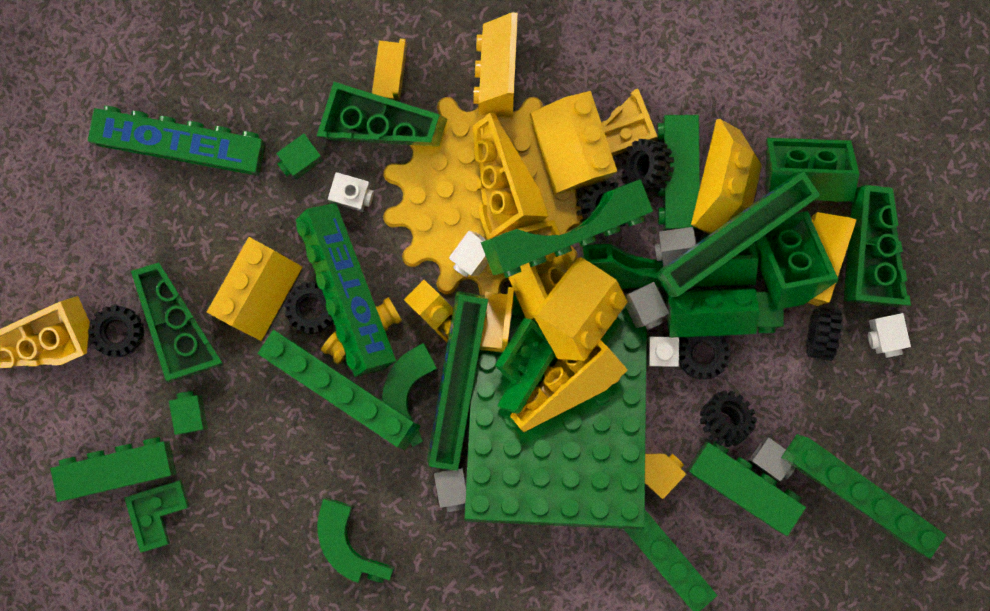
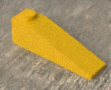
[510,340,628,432]

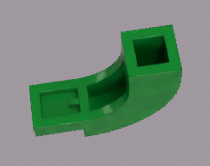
[382,343,437,447]
[317,498,395,583]

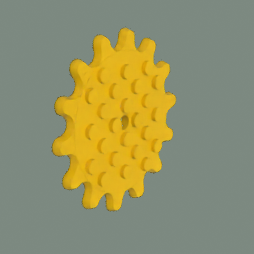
[383,97,583,295]

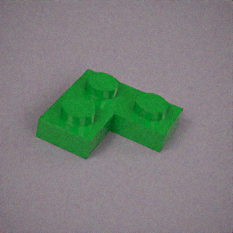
[124,480,189,553]

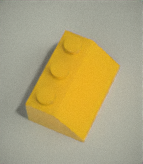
[473,13,518,116]
[529,91,617,194]
[807,212,856,306]
[508,220,573,320]
[207,237,303,341]
[533,257,628,361]

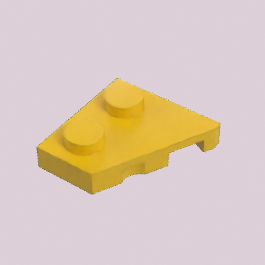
[602,89,658,156]

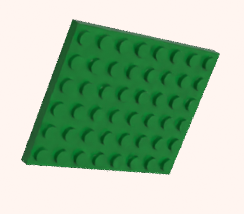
[465,295,647,530]

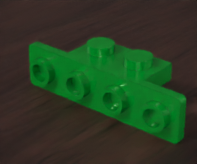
[495,318,556,414]

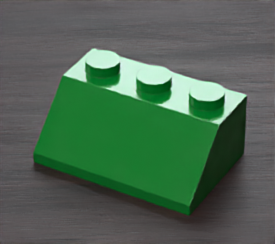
[765,138,859,202]
[755,211,838,310]
[664,287,760,338]

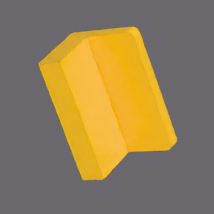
[372,38,407,101]
[479,287,514,352]

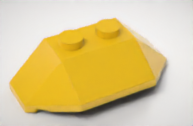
[691,119,762,234]

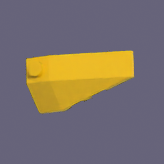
[472,112,549,240]
[0,296,90,368]

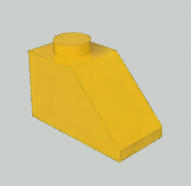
[645,453,686,499]

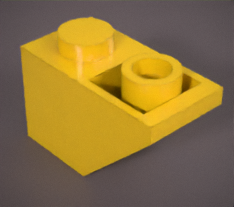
[404,280,453,342]

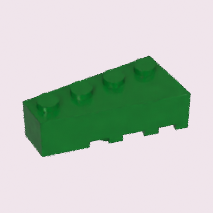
[317,82,448,146]
[844,185,911,307]
[131,262,224,383]

